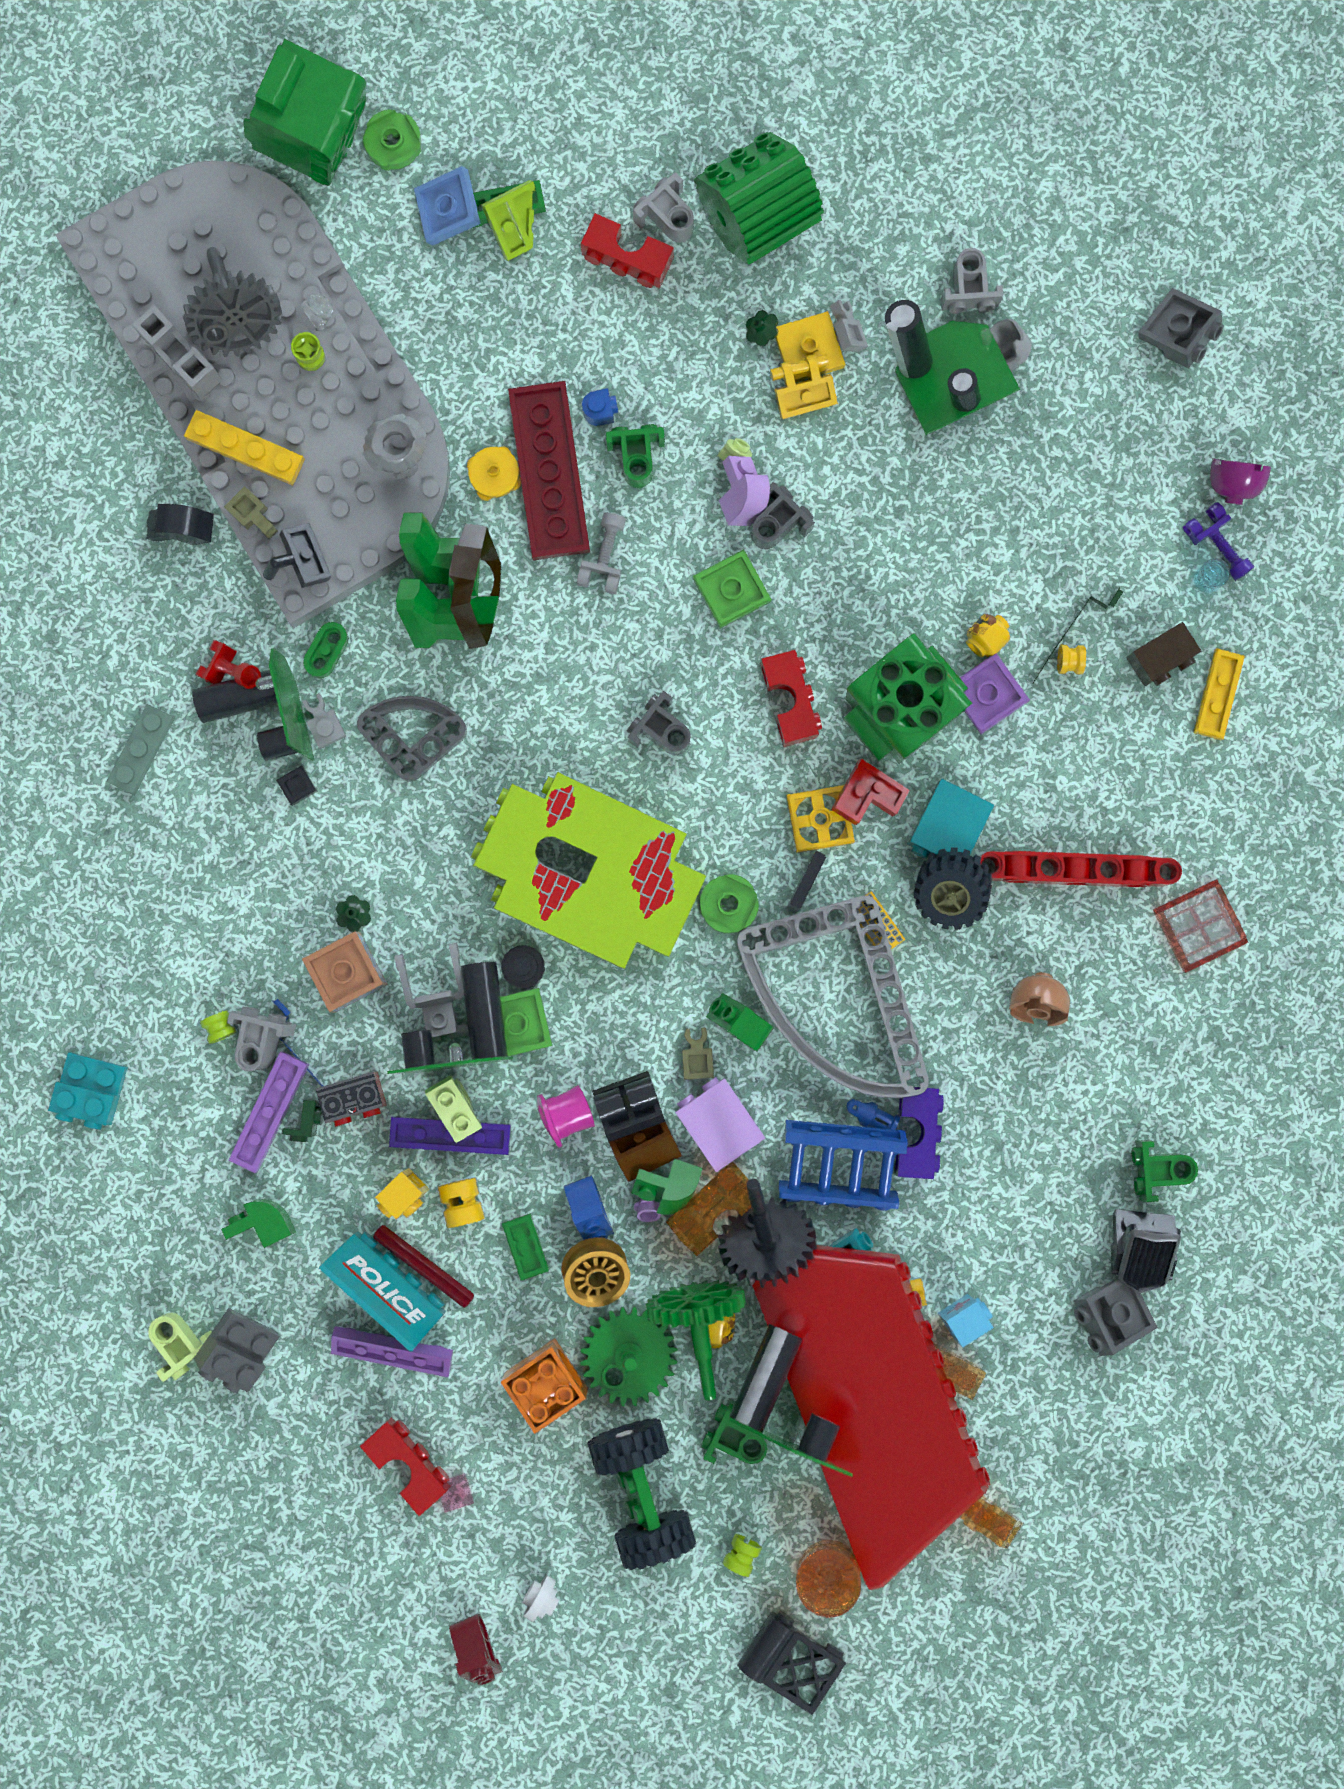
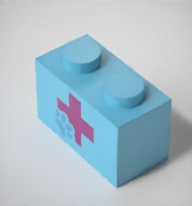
[938,1294,993,1348]

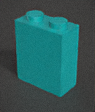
[907,778,994,859]

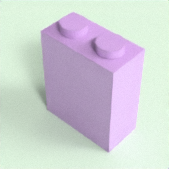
[675,1077,765,1172]

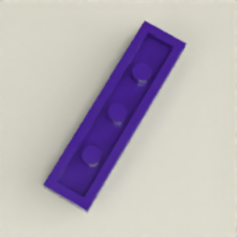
[389,1117,511,1155]

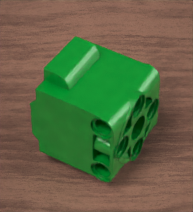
[243,38,367,186]
[843,633,972,764]

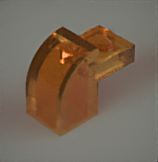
[961,1495,1023,1549]

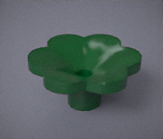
[746,310,778,347]
[336,895,371,932]

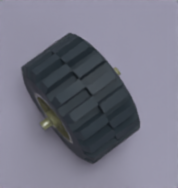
[913,847,992,930]

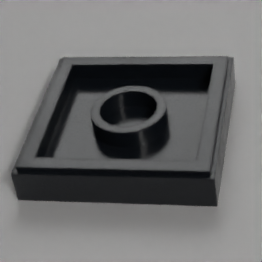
[786,850,826,913]

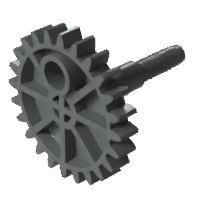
[183,247,282,357]

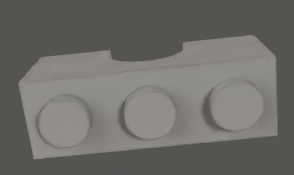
[132,305,222,399]

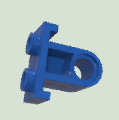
[564,1175,614,1240]

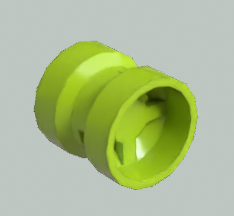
[291,332,325,371]
[722,1534,762,1577]

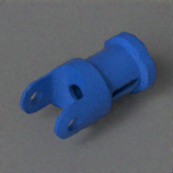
[846,1099,901,1130]

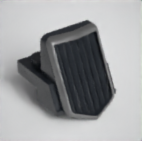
[1111,1209,1181,1293]

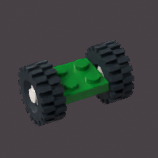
[587,1418,696,1570]

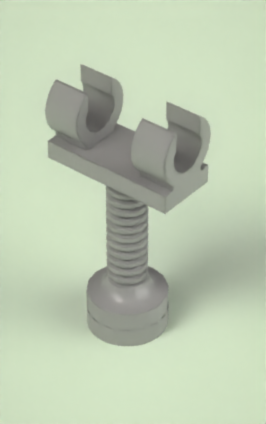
[577,512,626,595]

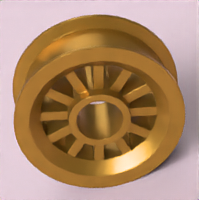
[561,1237,630,1307]

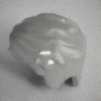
[990,319,1032,372]

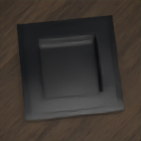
[276,765,318,806]

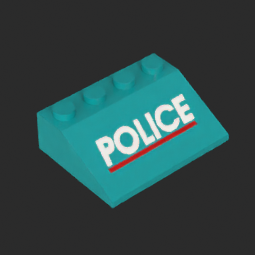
[319,1231,446,1352]

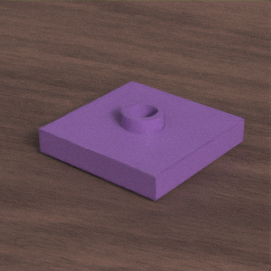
[960,653,1030,735]

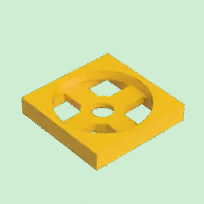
[786,785,855,853]

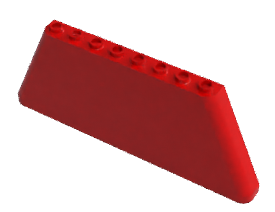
[752,1245,990,1591]

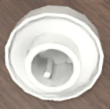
[522,1575,559,1622]

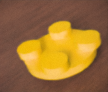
[467,446,522,501]

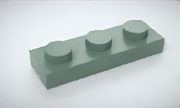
[106,704,175,796]

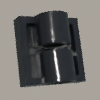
[592,1071,666,1142]

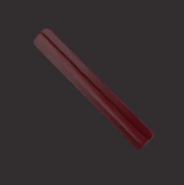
[373,1225,474,1308]

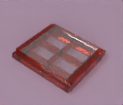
[1153,879,1249,973]

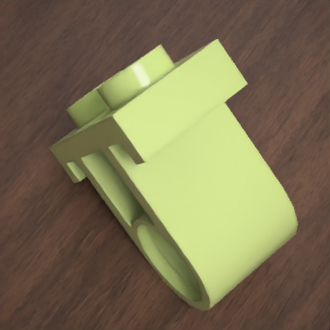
[425,1075,482,1143]
[148,1313,212,1382]

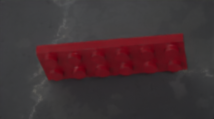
[508,381,590,561]

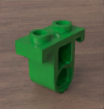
[606,424,665,488]
[706,993,774,1052]
[1131,1140,1198,1202]
[700,1398,767,1464]

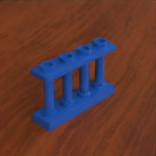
[778,1120,908,1211]

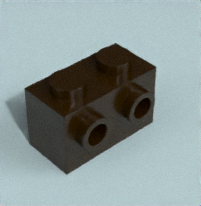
[1126,622,1202,687]

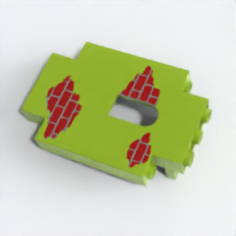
[470,772,706,969]

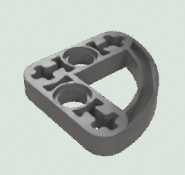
[357,696,467,782]

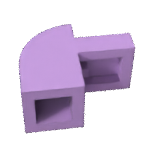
[719,456,770,526]

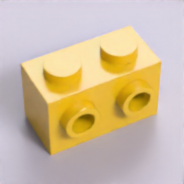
[375,1168,430,1219]

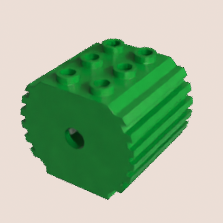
[694,132,824,265]

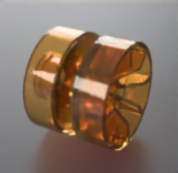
[796,1540,861,1618]

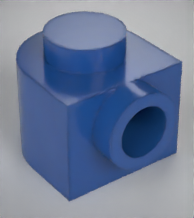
[582,388,618,426]

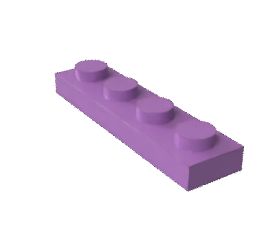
[228,1051,309,1173]
[331,1326,453,1378]

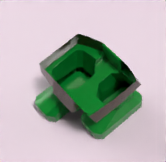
[396,512,501,649]

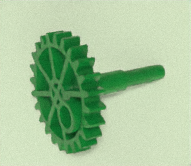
[646,1280,746,1401]
[580,1306,678,1407]

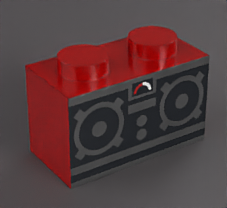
[316,1071,387,1127]

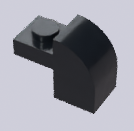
[146,504,214,545]

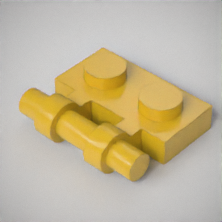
[770,354,838,419]

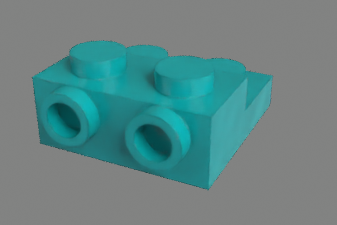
[48,1052,128,1130]

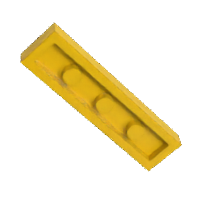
[184,410,305,486]

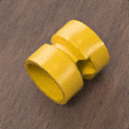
[438,1177,485,1228]

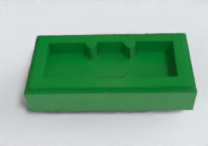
[502,1213,550,1281]

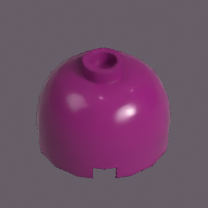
[1210,458,1272,505]

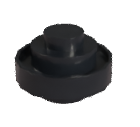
[501,945,545,989]

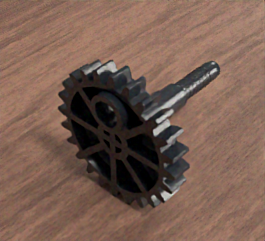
[718,1179,817,1288]

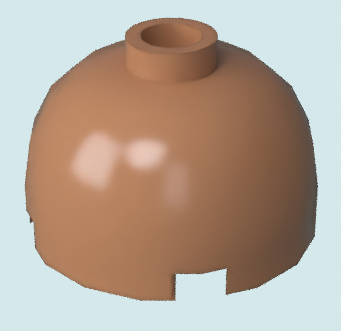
[1009,972,1070,1026]

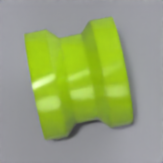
[200,1010,237,1044]

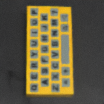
[856,891,906,949]

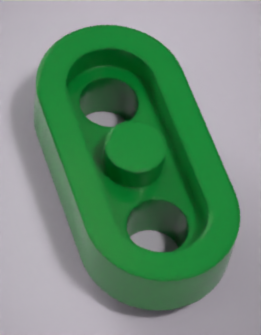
[303,622,349,679]

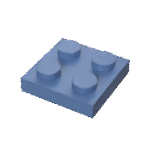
[414,166,480,246]

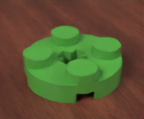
[363,109,421,171]
[700,874,759,934]

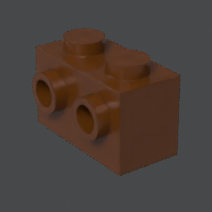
[609,1122,682,1182]

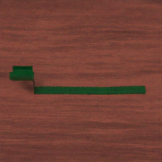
[1032,588,1123,686]

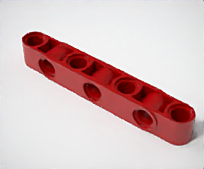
[979,851,1182,887]

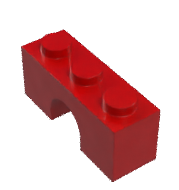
[581,213,674,288]
[760,650,822,747]
[359,1417,451,1517]

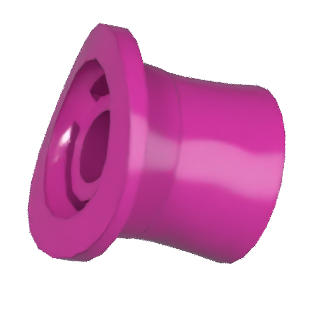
[536,1085,595,1148]

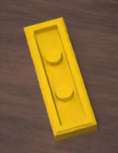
[1193,648,1245,740]

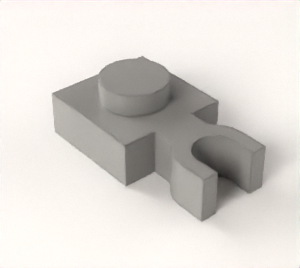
[830,300,868,352]
[302,693,347,749]

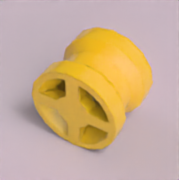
[1057,644,1086,675]

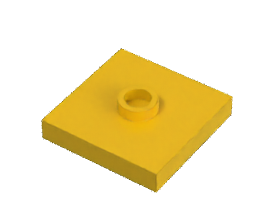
[775,311,846,383]

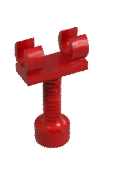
[195,640,261,689]

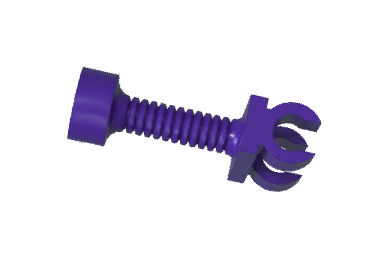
[1182,502,1255,581]

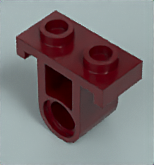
[449,1613,503,1686]

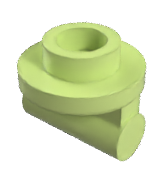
[717,438,752,461]

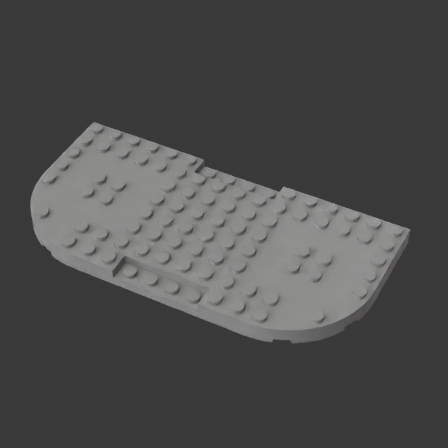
[55,161,450,628]

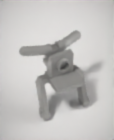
[394,943,469,1042]

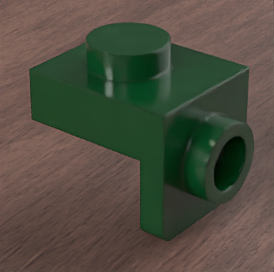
[282,1099,323,1142]

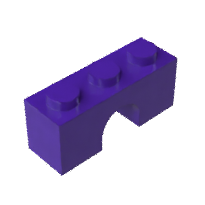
[895,1087,944,1179]

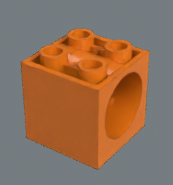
[501,1338,588,1434]

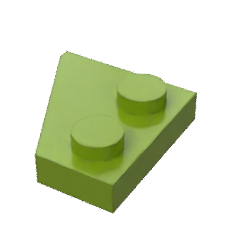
[481,180,535,261]

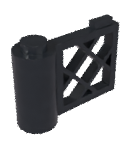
[737,1611,846,1715]

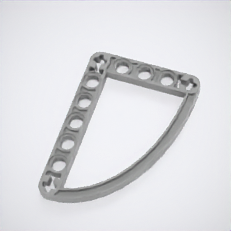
[737,896,929,1098]

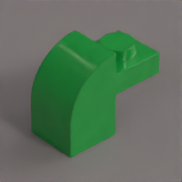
[631,1159,703,1215]
[221,1199,296,1248]

